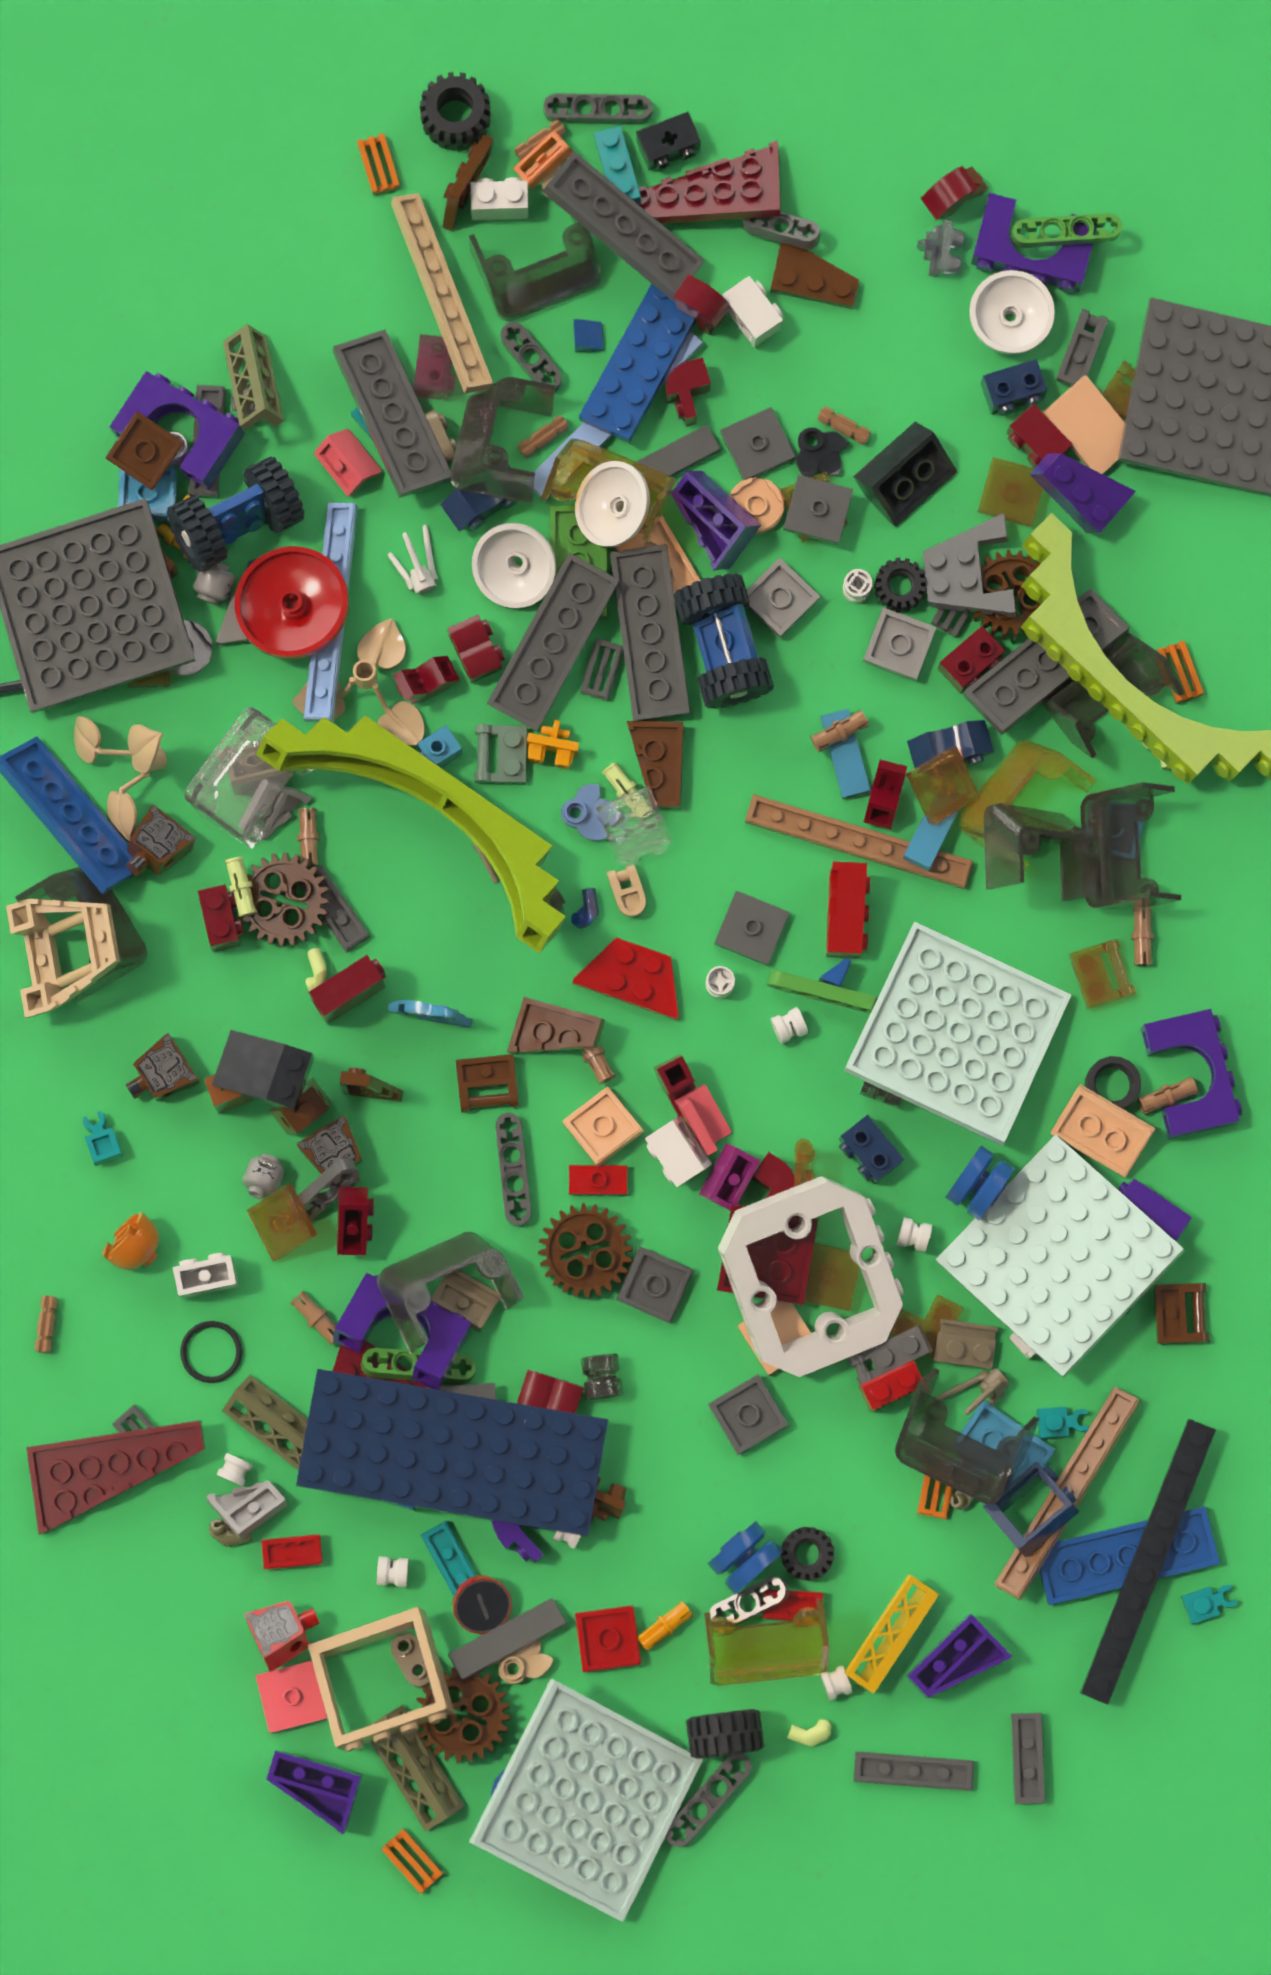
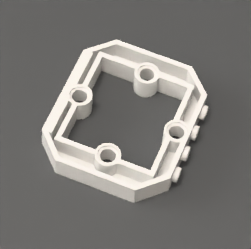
[718,1176,904,1377]

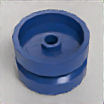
[945,1145,1015,1221]
[708,1521,783,1595]

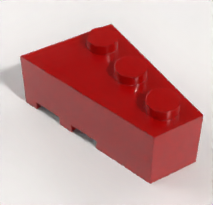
[826,861,870,958]

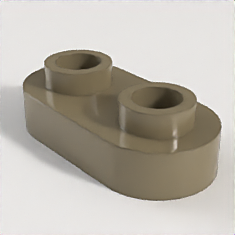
[425,410,459,464]
[391,1633,431,1689]

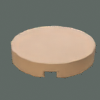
[730,477,784,534]

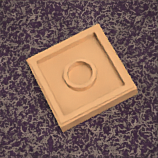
[562,1086,644,1167]
[737,1301,811,1375]

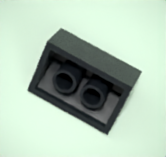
[853,421,958,527]

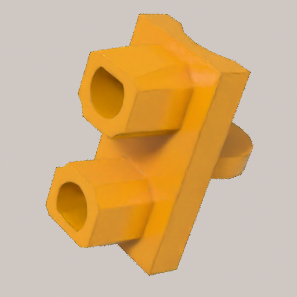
[527,720,579,770]

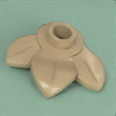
[498,1640,553,1684]

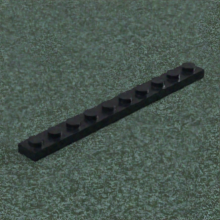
[1080,1419,1216,1705]

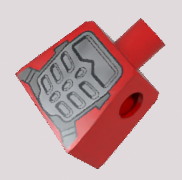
[244,1601,320,1672]

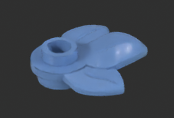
[561,784,619,841]

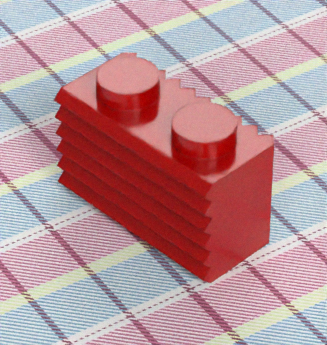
[859,1360,925,1412]

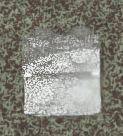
[596,786,672,866]

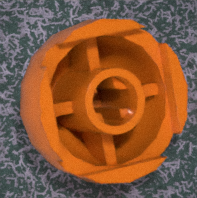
[102,1212,159,1270]

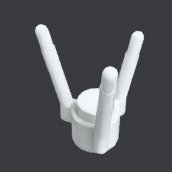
[388,525,438,594]

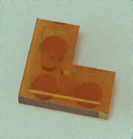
[889,1294,963,1359]

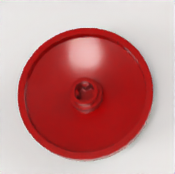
[234,546,349,660]

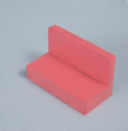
[313,429,382,496]
[675,1084,731,1156]

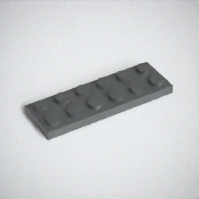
[542,151,704,301]
[332,329,453,498]
[610,544,691,721]
[487,553,619,731]
[963,588,1129,735]

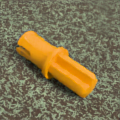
[638,1601,693,1650]

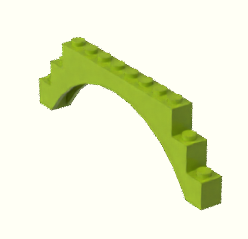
[1021,513,1271,785]
[256,715,566,954]

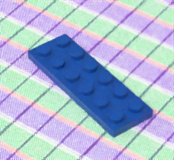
[579,284,697,443]
[0,736,135,894]
[1039,1506,1220,1605]

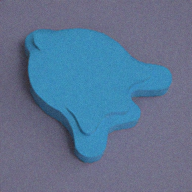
[388,1000,473,1028]

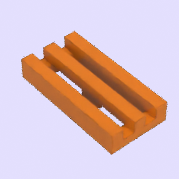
[513,130,573,190]
[357,133,400,195]
[1156,640,1204,704]
[917,1456,957,1520]
[381,1828,443,1894]

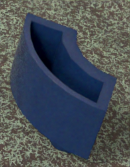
[440,462,526,532]
[907,720,994,777]

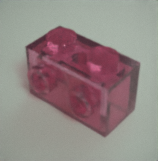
[413,334,456,400]

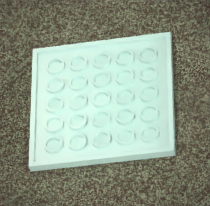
[844,921,1071,1146]
[936,1134,1185,1378]
[469,1679,703,1922]

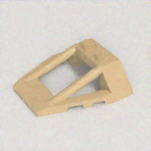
[6,898,120,1018]

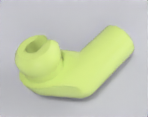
[305,948,327,991]
[787,1719,832,1747]

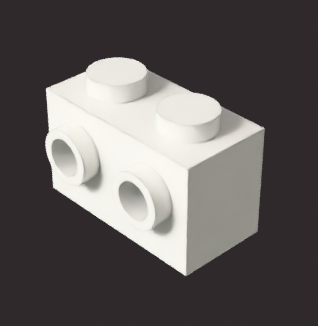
[471,178,528,220]
[722,276,783,347]
[645,1116,712,1187]
[173,1252,239,1299]

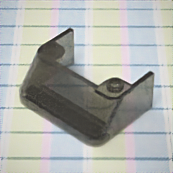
[469,216,602,321]
[450,377,555,503]
[1042,633,1184,758]
[1080,782,1181,909]
[984,803,1100,901]
[15,866,148,1002]
[377,1232,524,1354]
[895,1368,1040,1504]

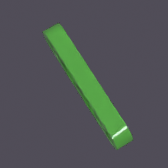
[1011,213,1122,248]
[767,970,878,1014]
[361,1348,476,1385]

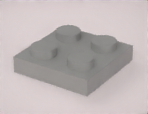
[747,558,820,638]
[863,608,936,682]

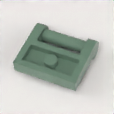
[474,724,527,784]

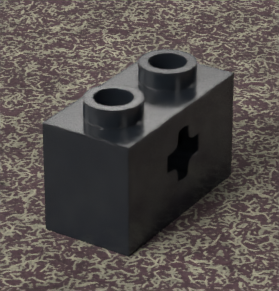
[636,112,701,171]

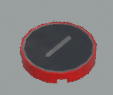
[452,1575,512,1634]

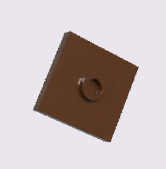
[105,411,185,491]

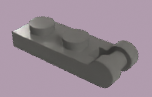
[1056,308,1109,387]
[847,1324,933,1385]

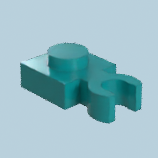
[83,1111,123,1166]
[1036,1407,1089,1439]
[1181,1585,1237,1624]

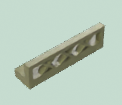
[223,324,284,430]
[222,1375,308,1471]
[369,1705,465,1831]

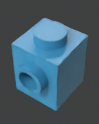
[417,725,462,768]

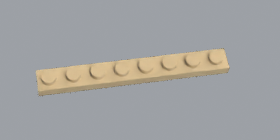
[391,193,493,394]

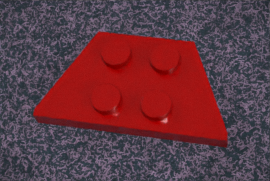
[572,937,678,1021]

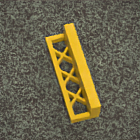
[844,1574,939,1694]

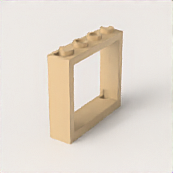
[308,1607,454,1752]

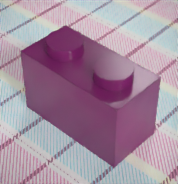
[698,1143,760,1211]

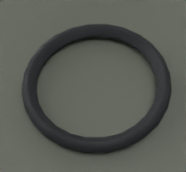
[180,1321,242,1383]

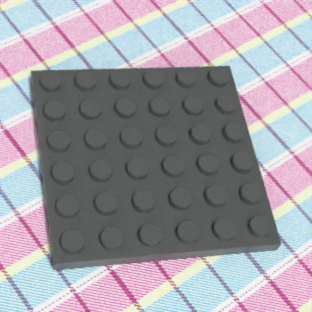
[1117,298,1271,497]
[0,498,196,714]

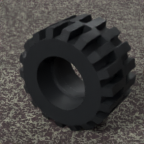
[420,72,491,151]
[686,1709,764,1759]

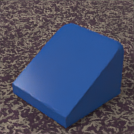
[573,319,603,352]
[819,958,851,987]

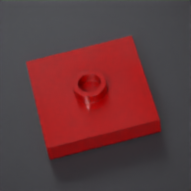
[575,1605,641,1672]

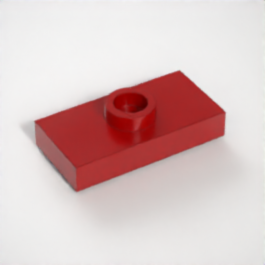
[569,1165,627,1195]
[261,1534,323,1570]
[762,1589,823,1622]

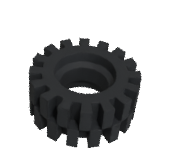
[874,557,927,613]
[780,1527,834,1580]

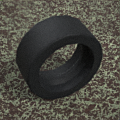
[1084,1056,1141,1110]

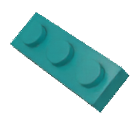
[594,126,642,203]

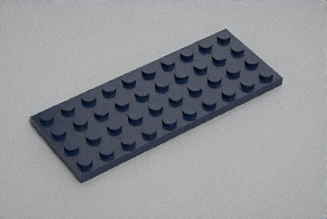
[296,1369,608,1537]

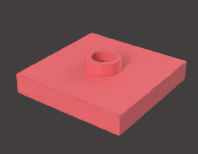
[255,1661,327,1733]

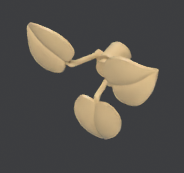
[292,618,424,746]
[74,716,167,841]

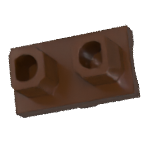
[590,1476,626,1525]

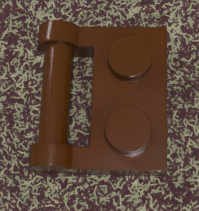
[456,1054,519,1113]
[1154,1283,1210,1344]

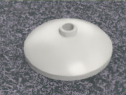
[969,270,1055,354]
[575,461,650,547]
[472,523,556,608]

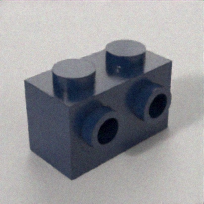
[981,359,1047,415]
[839,1114,904,1184]

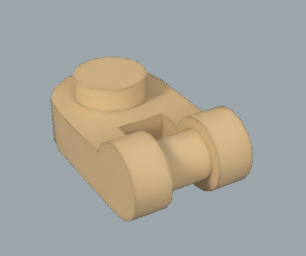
[606,864,646,918]

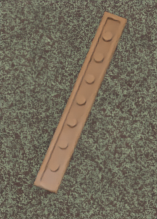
[745,794,973,889]
[994,1387,1141,1601]

